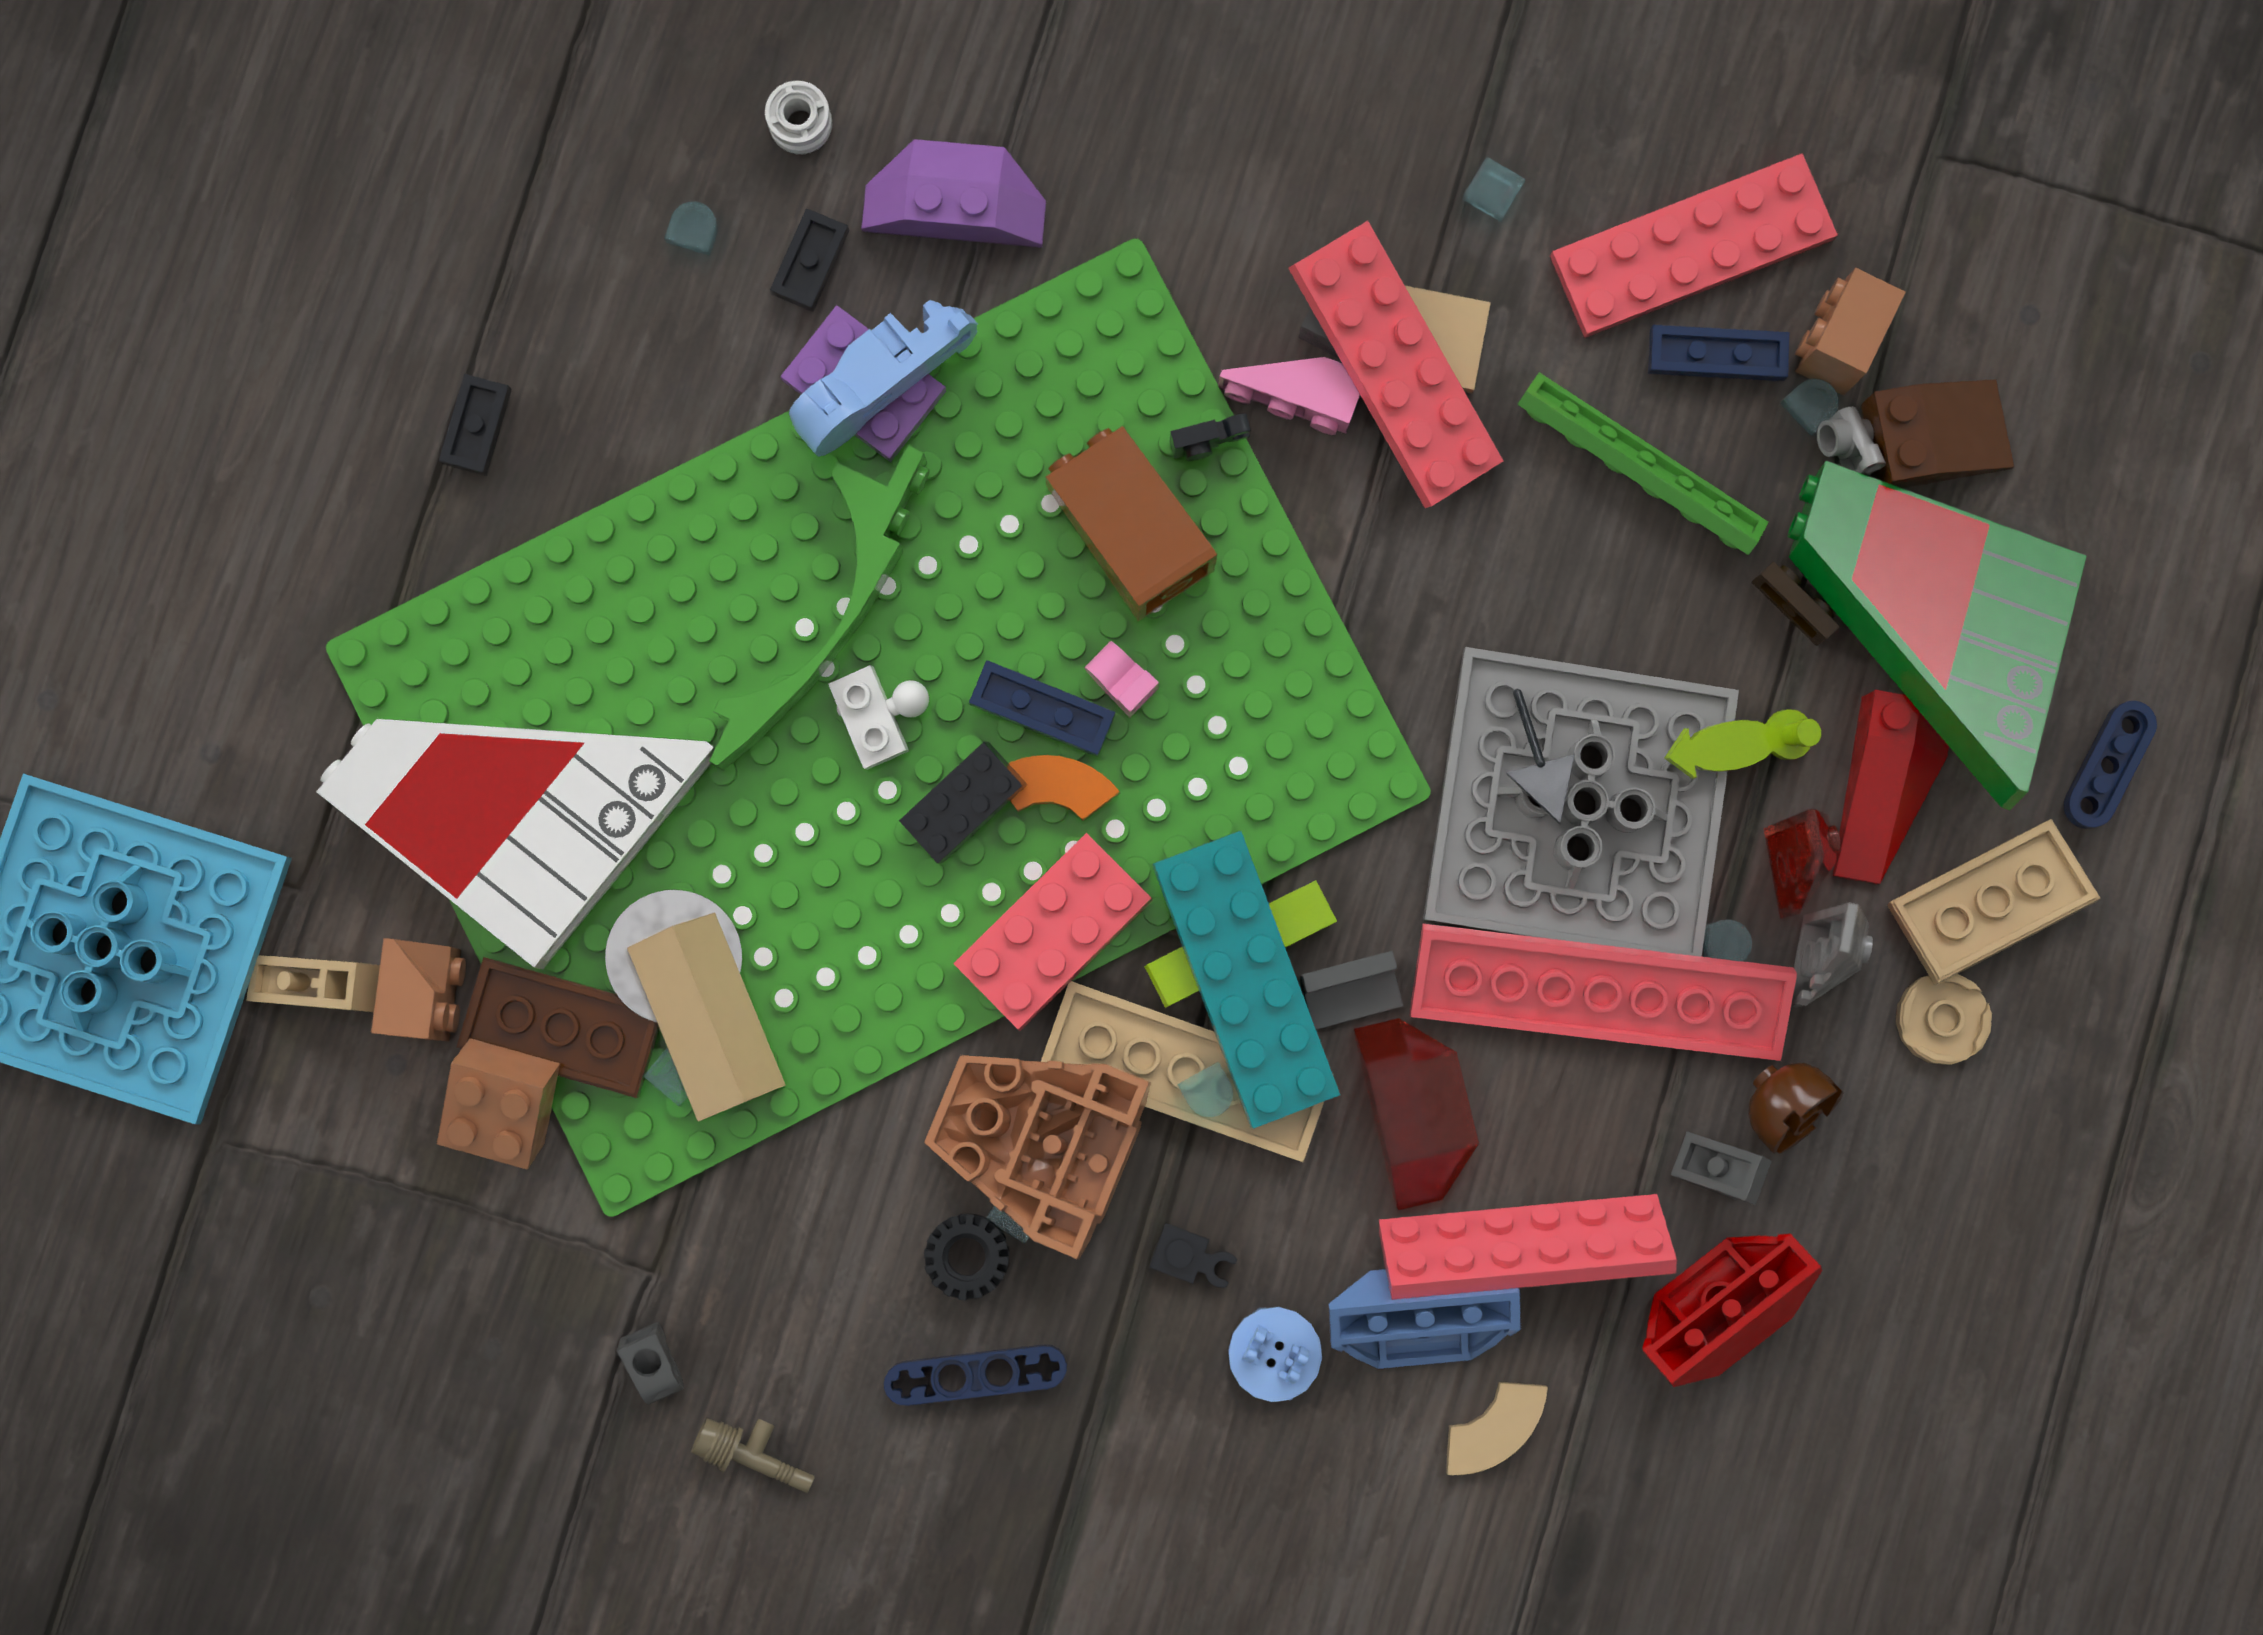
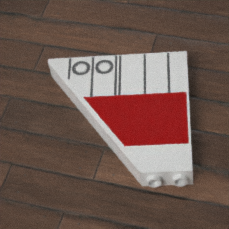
[317,719,715,970]

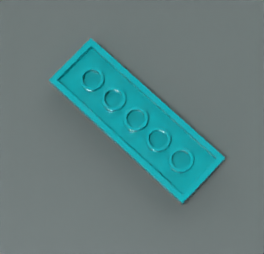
[1152,831,1340,1129]

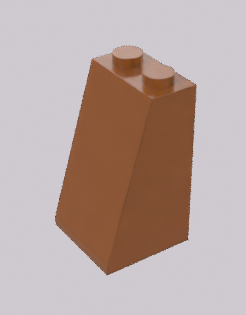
[1045,426,1218,622]

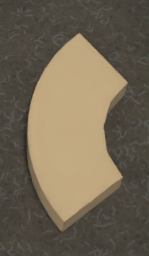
[1446,1382,1548,1475]

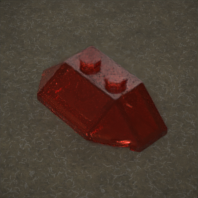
[1353,1018,1479,1211]

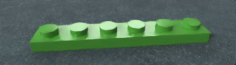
[1517,372,1768,555]

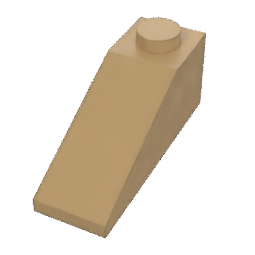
[246,955,380,1012]

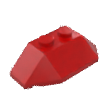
[1642,1234,1823,1387]

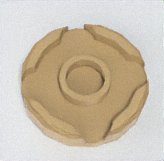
[1896,974,1992,1065]

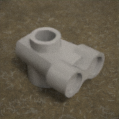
[1817,407,1886,477]

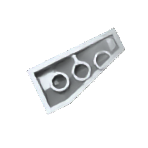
[1791,903,1873,1007]

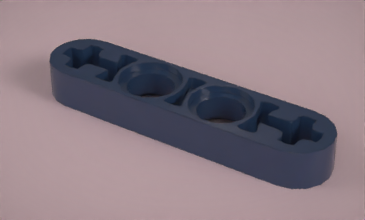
[884,1344,1067,1406]

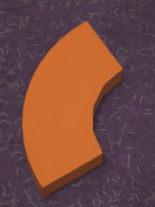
[1009,755,1120,821]

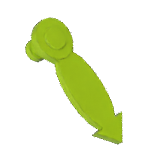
[1664,709,1821,779]

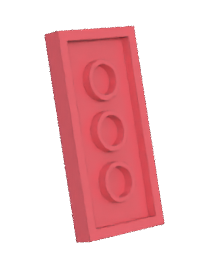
[953,833,1153,1031]

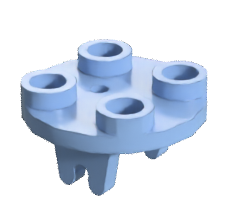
[1228,1307,1322,1402]

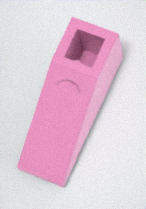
[1218,357,1360,435]

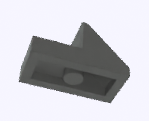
[1671,1132,1772,1205]

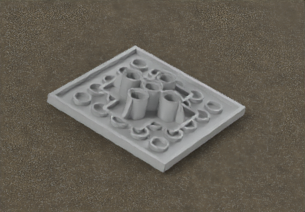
[1423,647,1739,957]

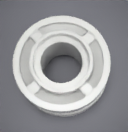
[765,81,832,154]

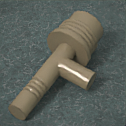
[691,1418,815,1493]

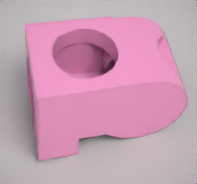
[1084,641,1159,718]

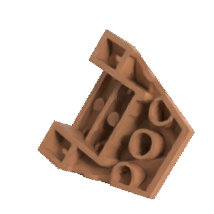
[924,1055,1151,1259]

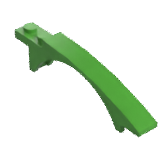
[709,445,930,770]

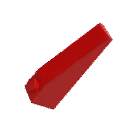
[1833,689,1949,885]

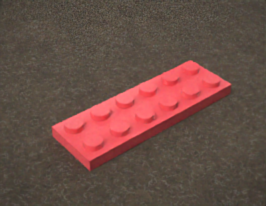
[1550,153,1838,338]
[1288,221,1503,508]
[1379,1194,1677,1300]

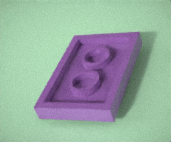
[780,305,946,462]

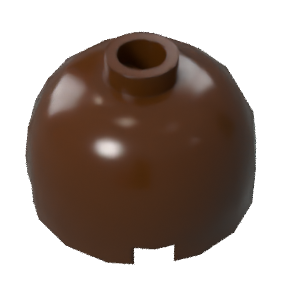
[1748,1063,1844,1154]

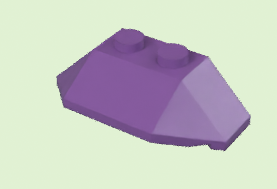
[862,139,1046,247]

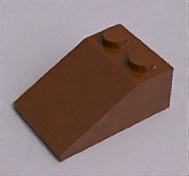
[1861,379,2014,488]

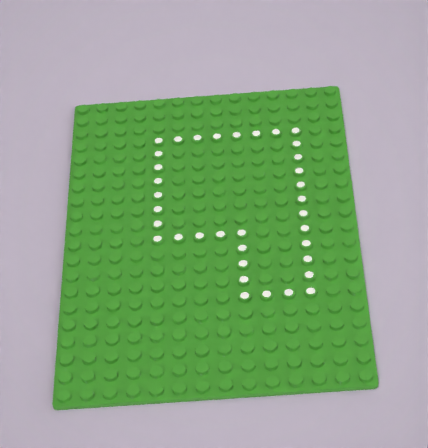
[326,239,1431,1217]

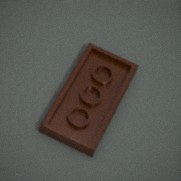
[457,957,659,1098]

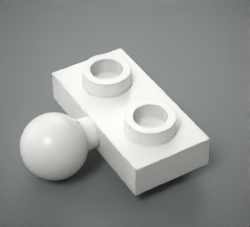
[828,665,929,770]

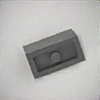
[1299,950,1404,1029]

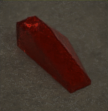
[1764,809,1840,919]

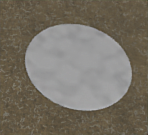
[605,890,742,1022]

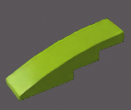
[1144,880,1337,1008]

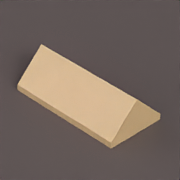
[627,913,785,1122]

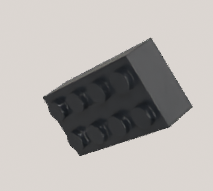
[899,742,1027,864]

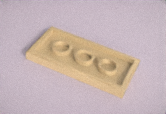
[1887,819,2100,985]

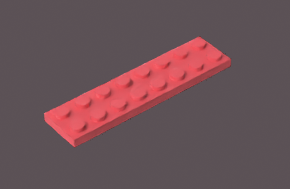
[1410,924,1797,1061]

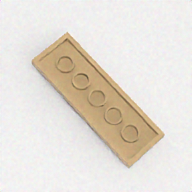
[1041,981,1334,1162]

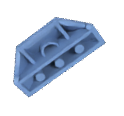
[1329,1269,1520,1369]

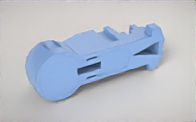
[789,300,978,456]

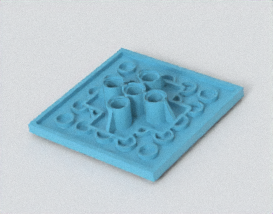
[0,774,292,1124]

